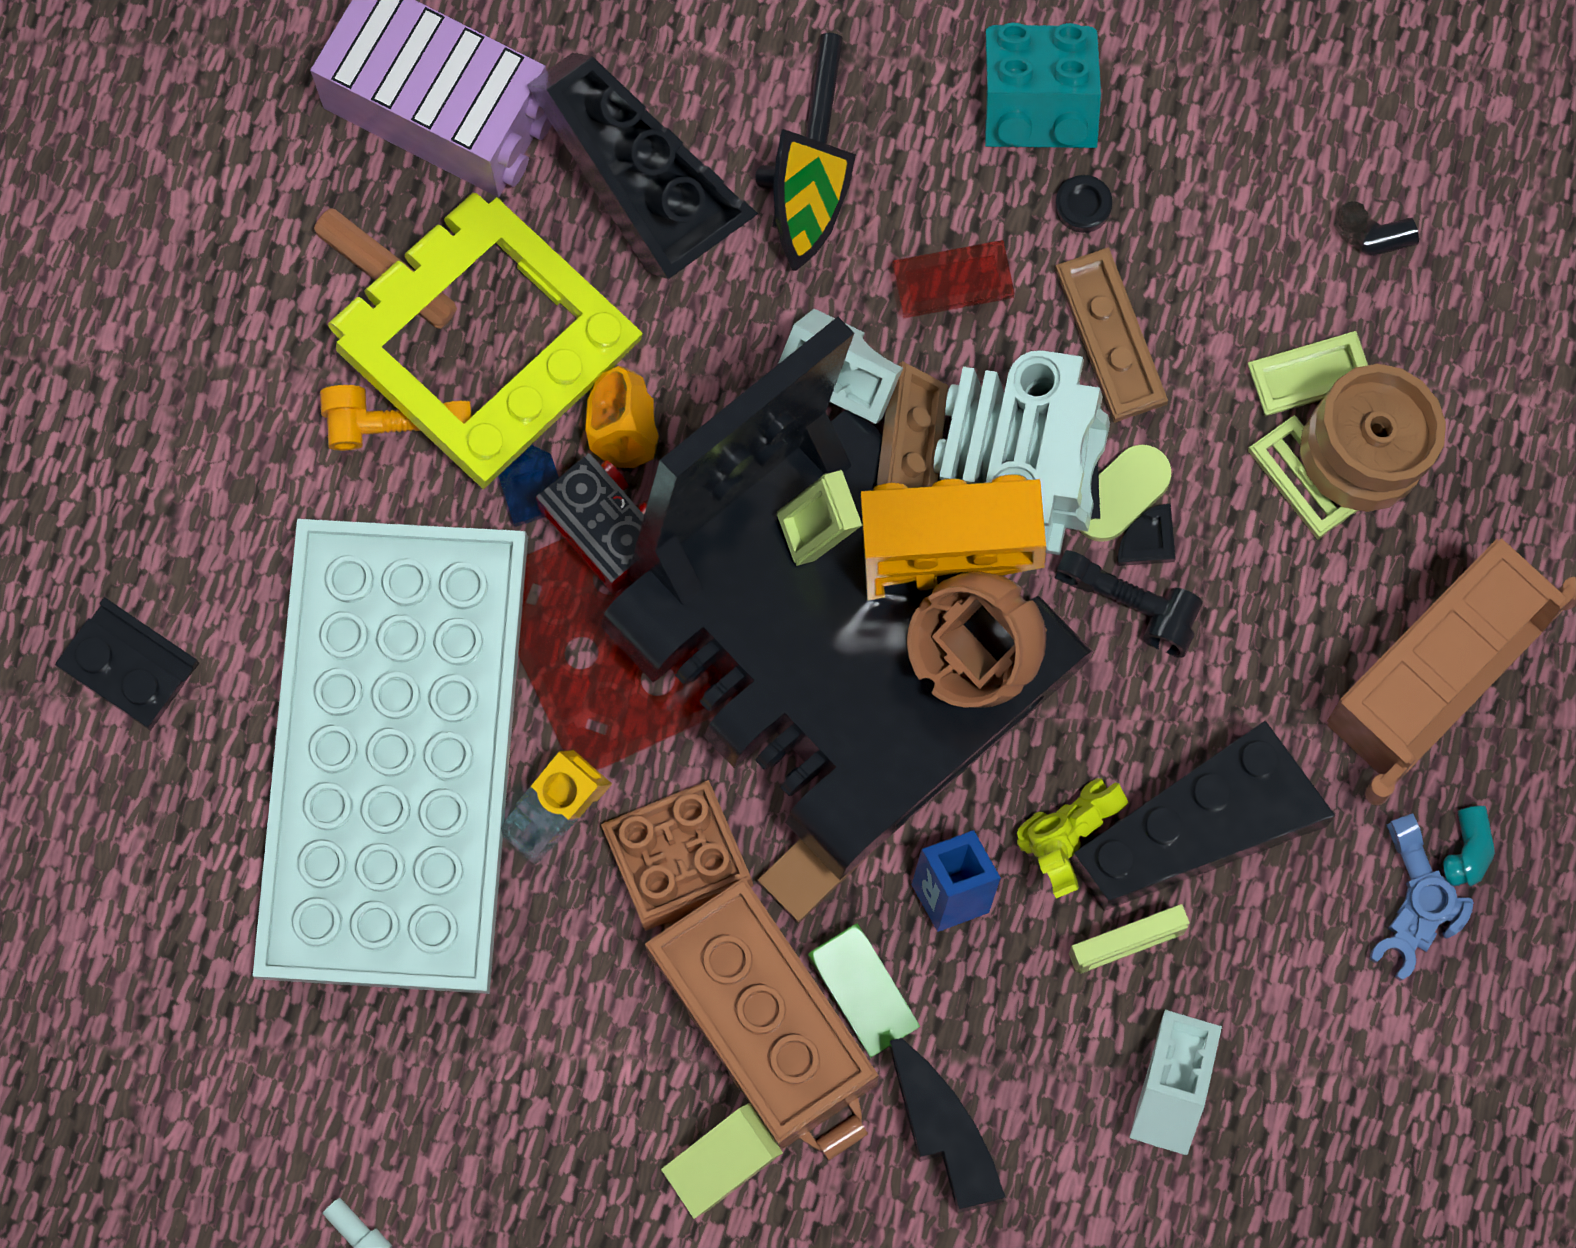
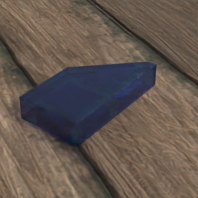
[498,444,559,527]

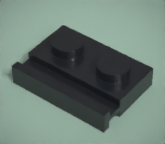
[55,597,200,731]

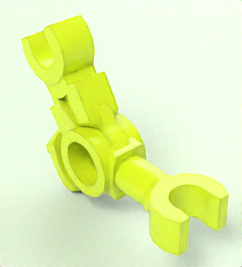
[1017,778,1128,899]

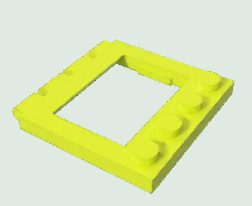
[328,192,643,490]

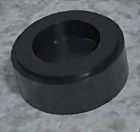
[1055,175,1112,233]

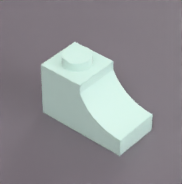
[778,309,903,424]
[1130,1010,1222,1155]

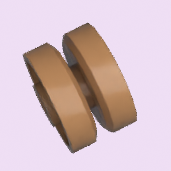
[1300,364,1446,512]

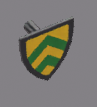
[755,129,856,271]

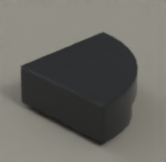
[1117,503,1176,566]

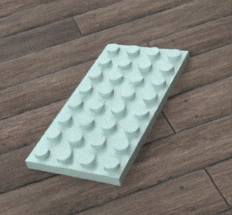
[253,519,528,994]

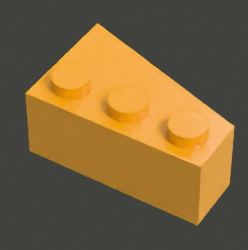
[861,475,1046,601]

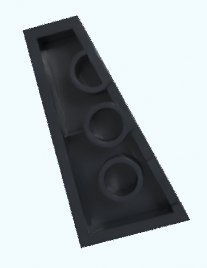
[527,53,758,279]
[1070,720,1335,911]

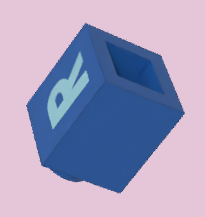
[911,830,1001,932]

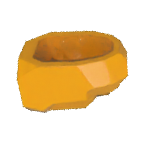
[585,366,659,468]

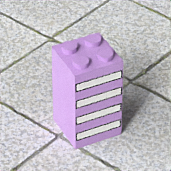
[310,0,552,198]

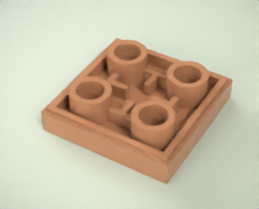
[601,780,754,931]

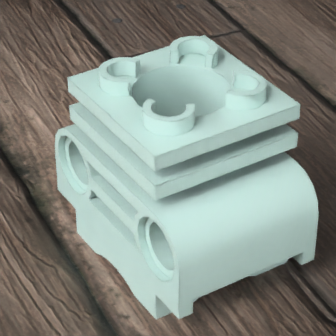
[934,351,1110,555]

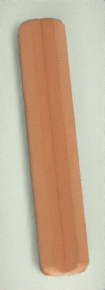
[314,208,457,329]

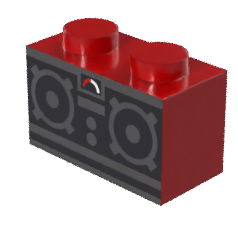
[536,453,647,595]

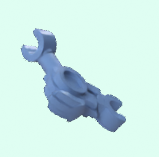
[1370,813,1474,981]

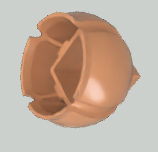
[907,571,1047,708]

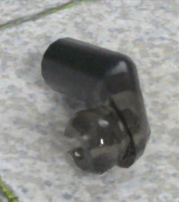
[1335,201,1419,256]

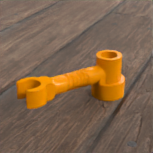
[320,385,471,451]

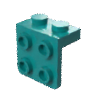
[985,23,1101,148]

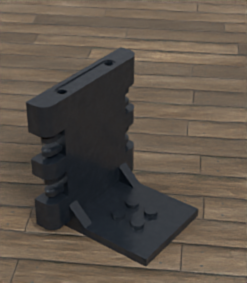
[600,316,1094,880]

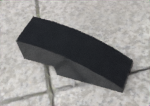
[889,1038,1006,1214]

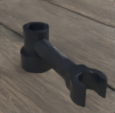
[1054,550,1203,658]

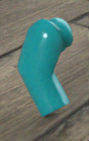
[1443,806,1495,886]

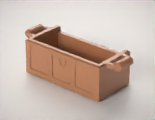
[1327,538,1576,805]
[645,878,879,1161]

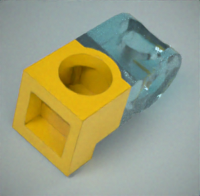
[501,750,612,864]

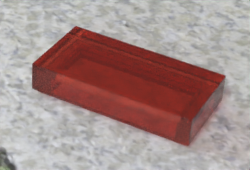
[892,240,1015,319]

